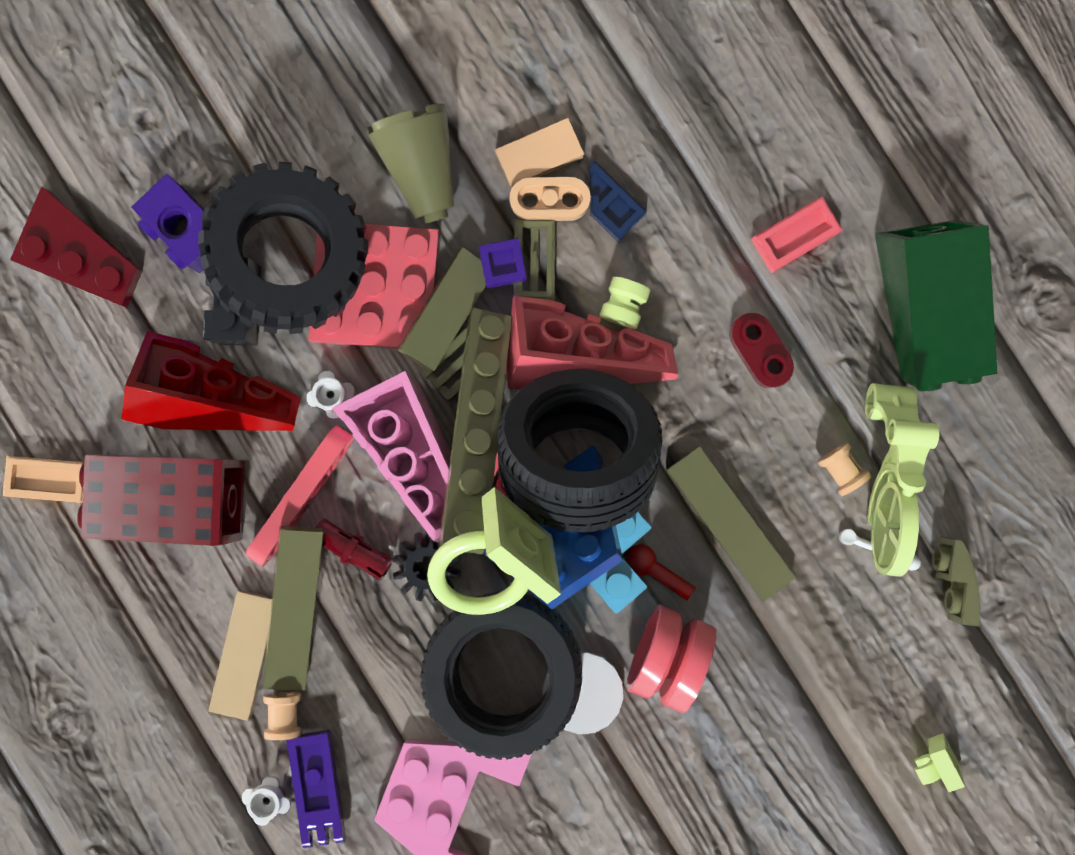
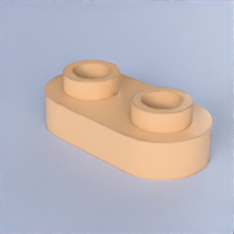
[510,177,591,221]

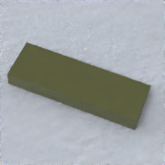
[397,247,486,372]

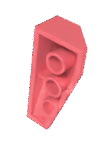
[506,295,678,390]

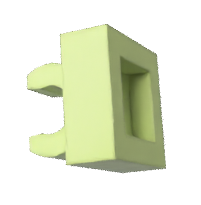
[915,733,965,792]

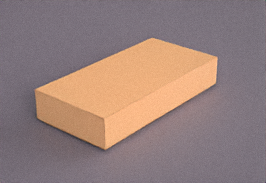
[495,118,584,189]
[2,456,84,503]

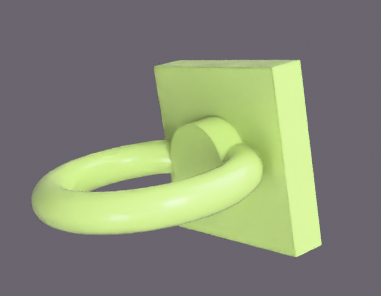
[427,487,561,615]

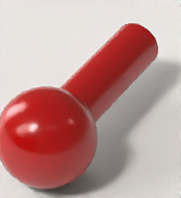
[625,544,696,601]

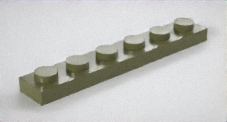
[439,308,512,555]

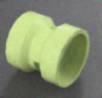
[599,277,651,329]

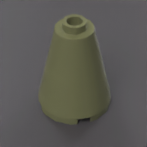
[366,103,454,224]

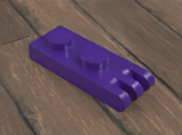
[286,729,346,849]

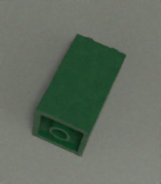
[875,220,998,391]

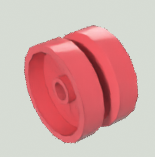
[626,604,716,713]

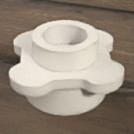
[306,371,355,419]
[242,776,291,826]

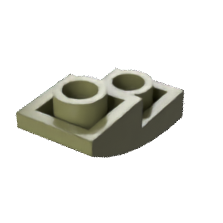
[932,537,980,627]

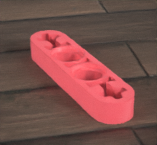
[245,425,354,567]

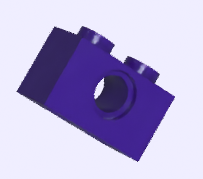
[131,174,204,273]

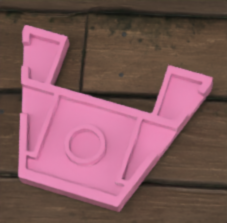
[374,739,532,855]

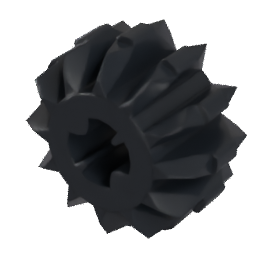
[392,532,462,601]

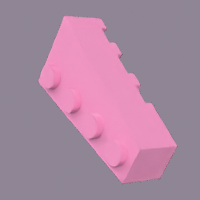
[332,371,451,542]

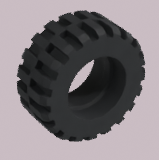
[198,161,368,334]

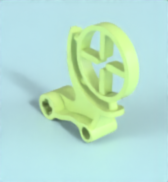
[865,383,939,577]

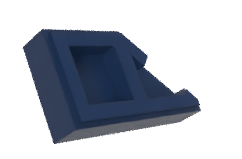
[589,160,647,243]

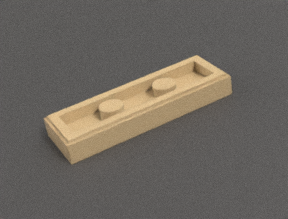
[208,590,272,721]

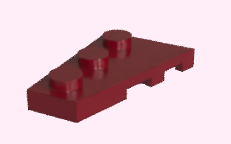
[10,186,143,308]

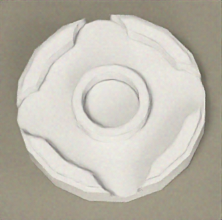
[542,651,624,734]

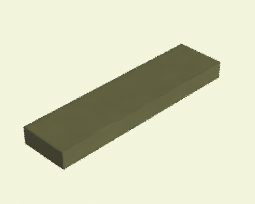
[666,446,796,602]
[263,526,323,690]

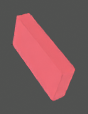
[751,196,843,274]

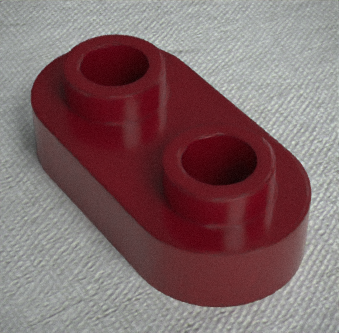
[729,313,794,388]

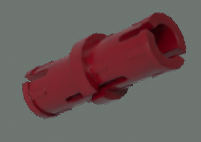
[315,518,393,581]

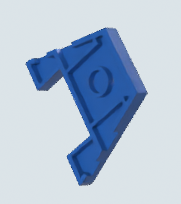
[483,445,623,609]

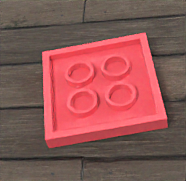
[308,224,440,349]

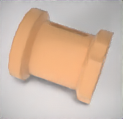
[817,442,872,496]
[263,691,302,740]

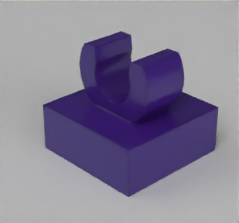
[478,238,527,289]

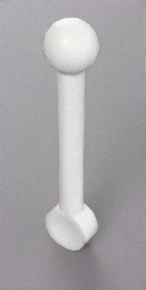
[839,529,921,571]

